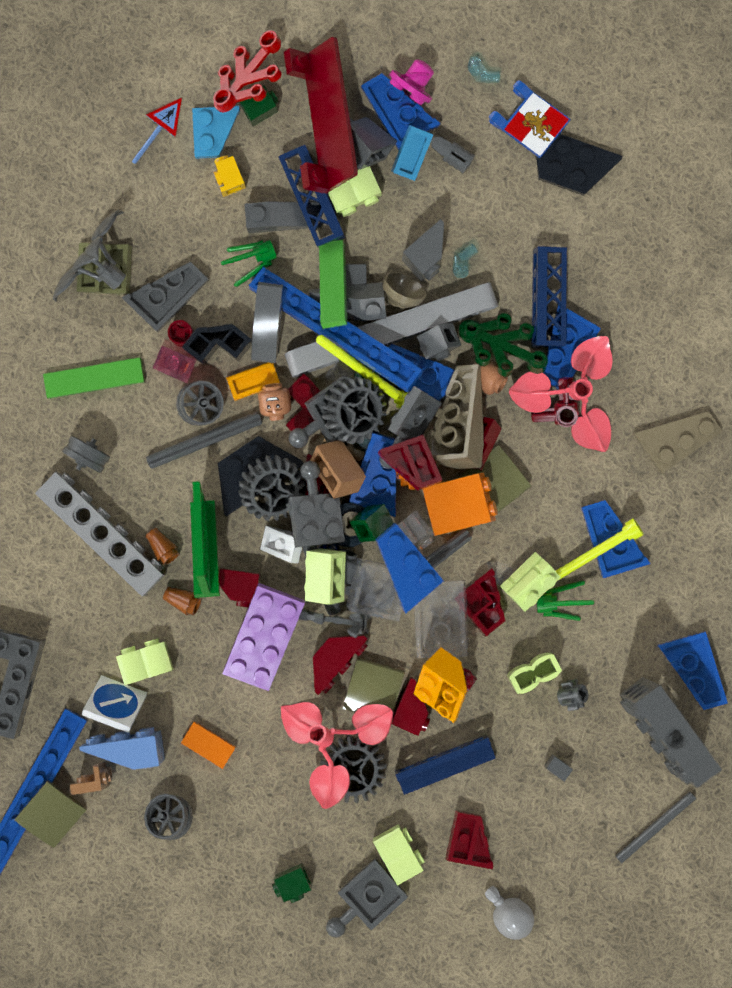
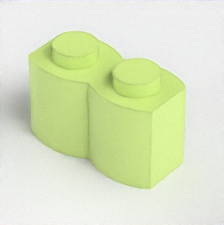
[327,166,382,217]
[116,639,174,685]
[507,653,562,694]
[373,824,425,886]

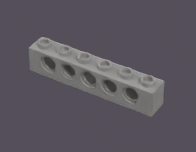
[35,472,166,596]

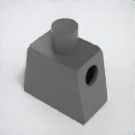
[349,117,397,170]

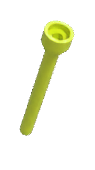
[316,335,409,409]
[556,518,644,580]

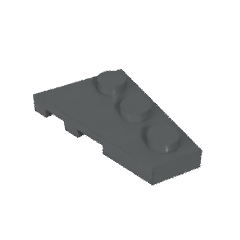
[121,262,209,333]

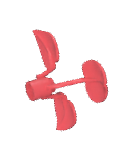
[509,336,613,452]
[281,702,393,809]

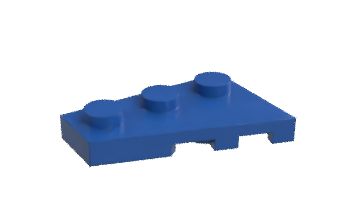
[361,73,441,150]
[543,305,601,390]
[388,344,455,401]
[349,431,396,517]
[581,500,651,578]
[376,523,444,614]
[658,631,728,710]

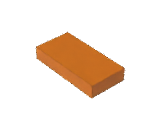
[181,721,236,769]

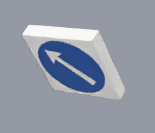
[82,675,147,733]

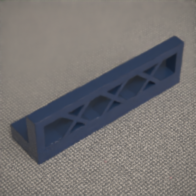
[278,145,346,248]
[531,246,567,348]
[395,735,496,795]

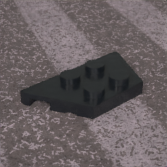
[535,134,623,196]
[218,436,304,517]

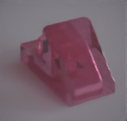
[153,346,197,383]

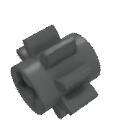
[557,679,588,711]

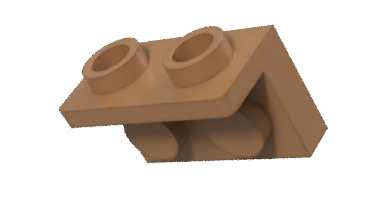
[70,762,112,795]

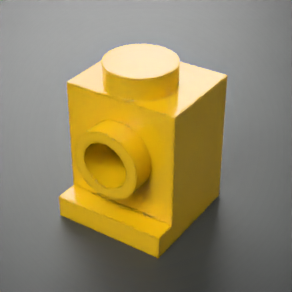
[213,155,246,197]

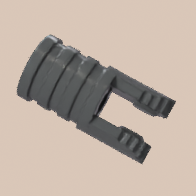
[431,136,475,174]

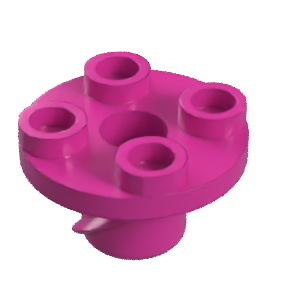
[389,59,434,105]

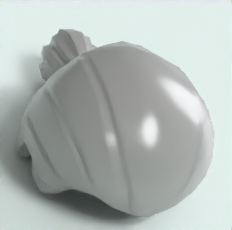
[485,886,534,940]

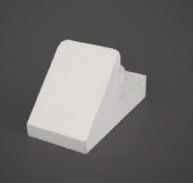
[260,526,302,563]

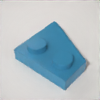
[192,106,240,159]

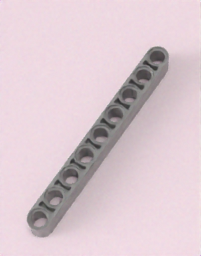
[284,283,499,378]

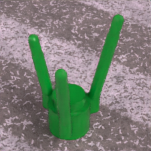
[221,240,277,287]
[537,580,595,621]

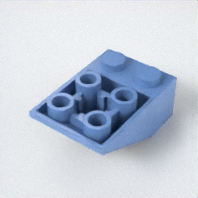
[79,727,165,770]

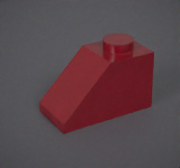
[219,568,261,608]
[391,677,430,736]

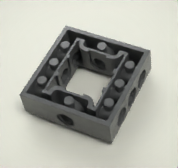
[0,629,45,739]
[619,677,722,788]

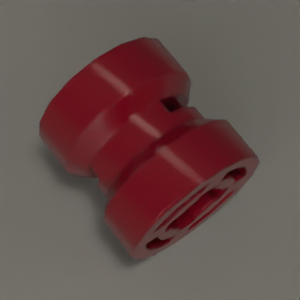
[168,320,194,347]

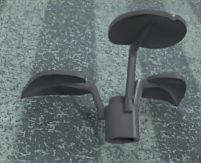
[53,209,126,302]

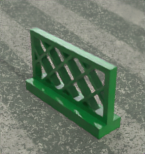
[190,481,220,598]

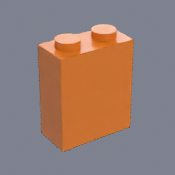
[423,472,498,536]

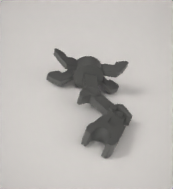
[298,609,371,637]

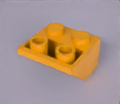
[414,647,467,723]

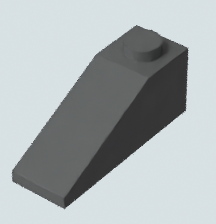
[244,202,321,234]
[309,282,386,321]

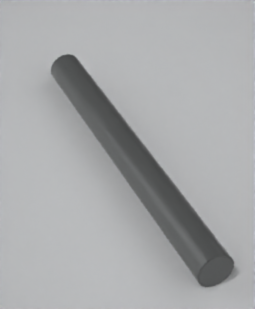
[615,791,696,864]

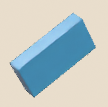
[391,125,433,181]

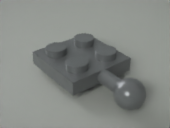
[289,376,365,448]
[379,386,442,469]
[289,461,345,548]
[326,858,408,938]

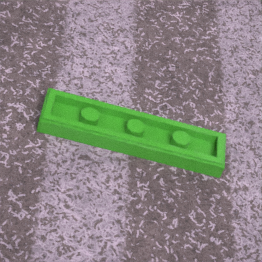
[319,239,347,329]
[43,358,145,399]

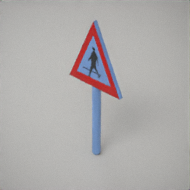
[132,97,182,164]

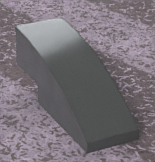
[251,282,283,363]

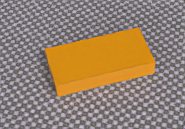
[226,362,280,401]

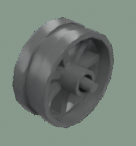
[176,381,224,426]
[62,435,110,473]
[144,794,193,840]

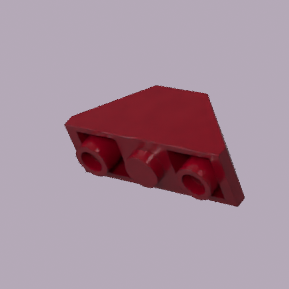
[312,635,368,695]

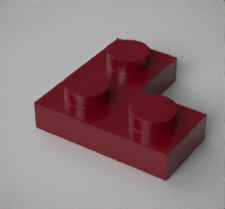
[285,374,321,437]

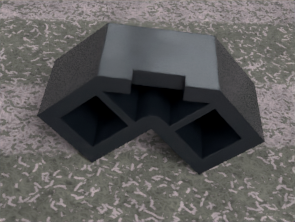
[182,324,252,366]

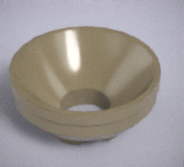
[383,272,426,309]

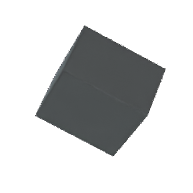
[345,264,366,286]
[544,754,573,782]

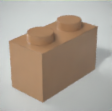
[310,440,366,499]

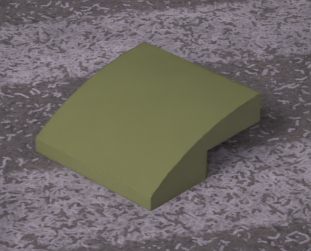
[76,243,132,295]
[460,445,531,512]
[343,658,405,712]
[14,780,87,848]

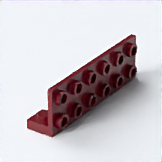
[283,36,358,194]

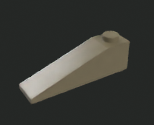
[426,364,484,469]

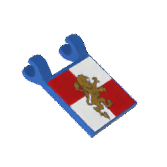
[489,80,571,158]

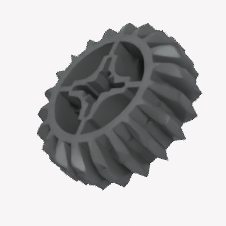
[321,376,387,444]
[239,455,306,521]
[320,735,387,803]

